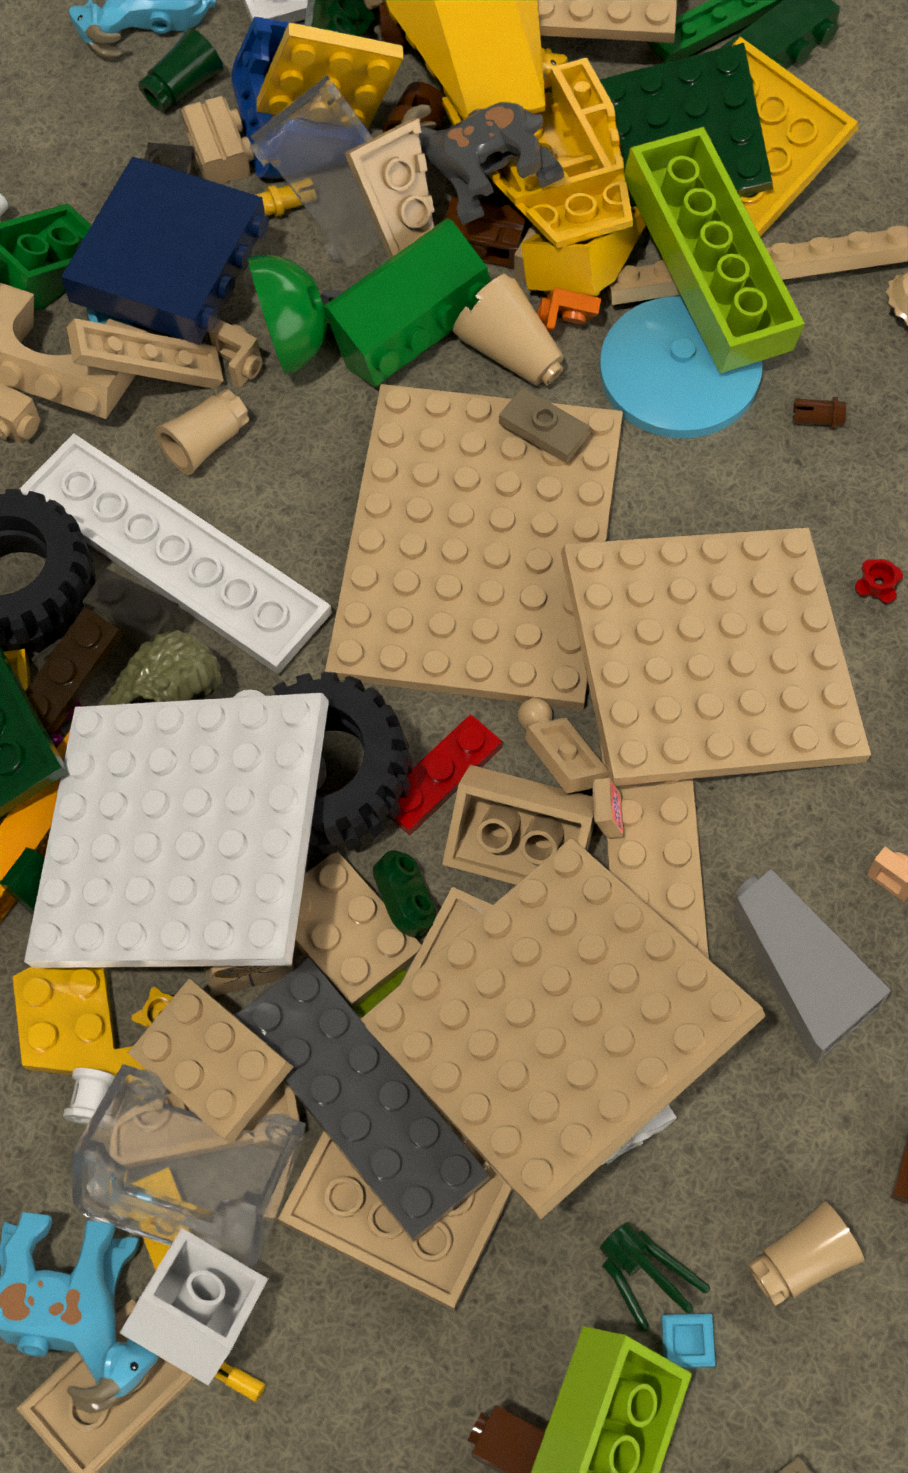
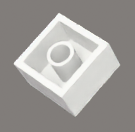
[120,1228,268,1386]

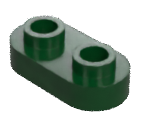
[373,850,437,937]

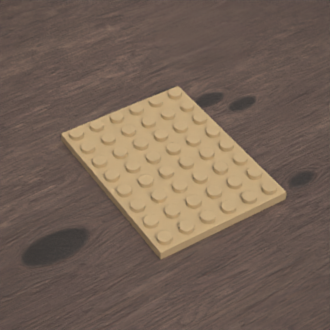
[325,384,623,710]

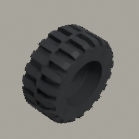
[0,489,96,653]
[272,672,412,854]

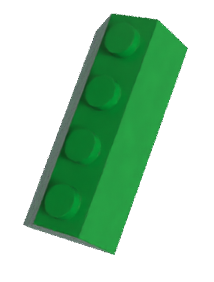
[324,218,491,387]

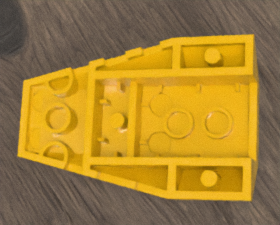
[384,0,545,120]
[442,57,633,248]

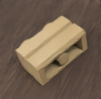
[181,96,254,184]

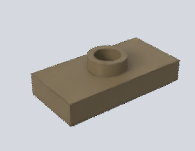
[499,387,591,463]

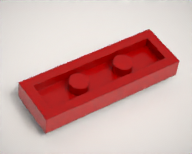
[392,714,502,836]

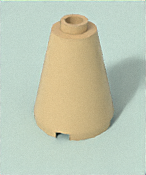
[453,274,564,386]

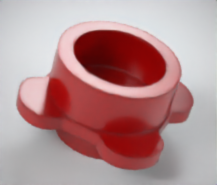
[855,559,903,604]

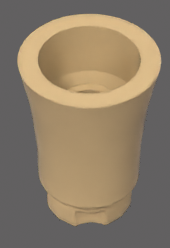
[155,389,249,475]
[747,1201,864,1306]

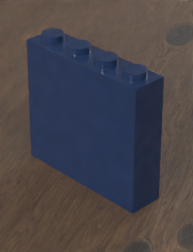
[61,156,269,345]

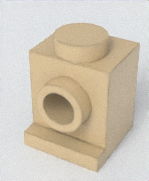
[0,383,41,444]

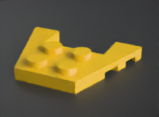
[12,967,164,1086]

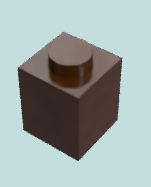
[467,1405,545,1473]

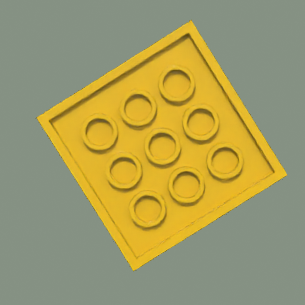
[733,37,859,237]

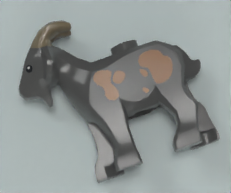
[401,102,564,225]

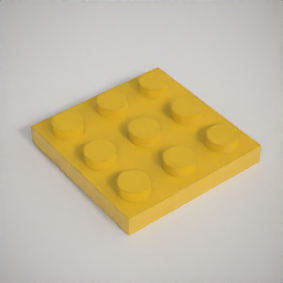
[256,22,403,129]

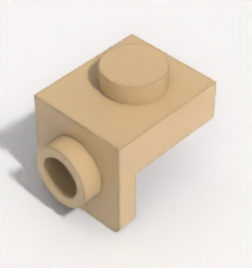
[209,319,262,389]

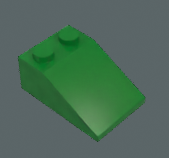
[0,203,91,310]

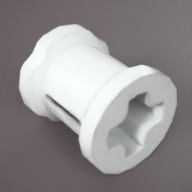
[63,1068,115,1126]

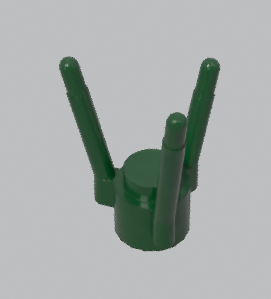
[599,1222,710,1332]

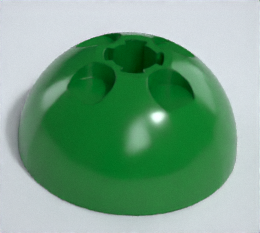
[248,255,328,376]

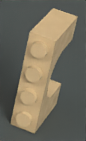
[0,283,147,419]

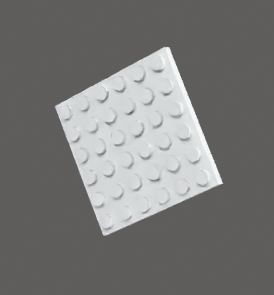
[24,693,329,968]

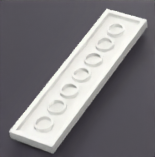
[20,433,332,674]

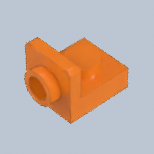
[537,287,601,334]

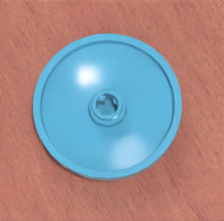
[600,296,763,438]

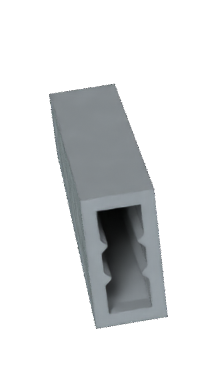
[733,869,891,1063]

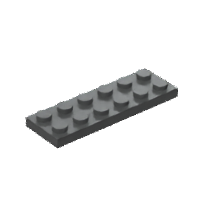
[234,958,490,1243]

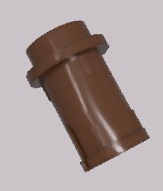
[793,397,846,430]

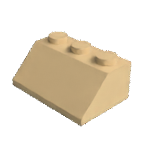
[442,765,595,885]

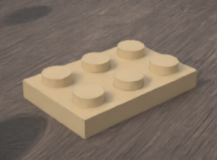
[295,851,421,1010]
[128,978,294,1143]

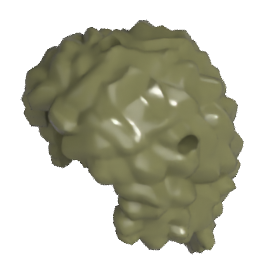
[105,630,223,705]

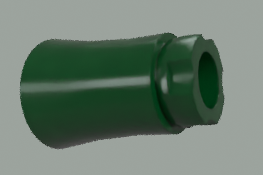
[138,28,223,112]

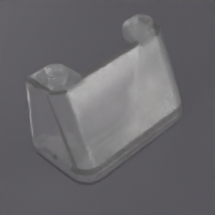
[249,73,382,267]
[72,1064,306,1268]

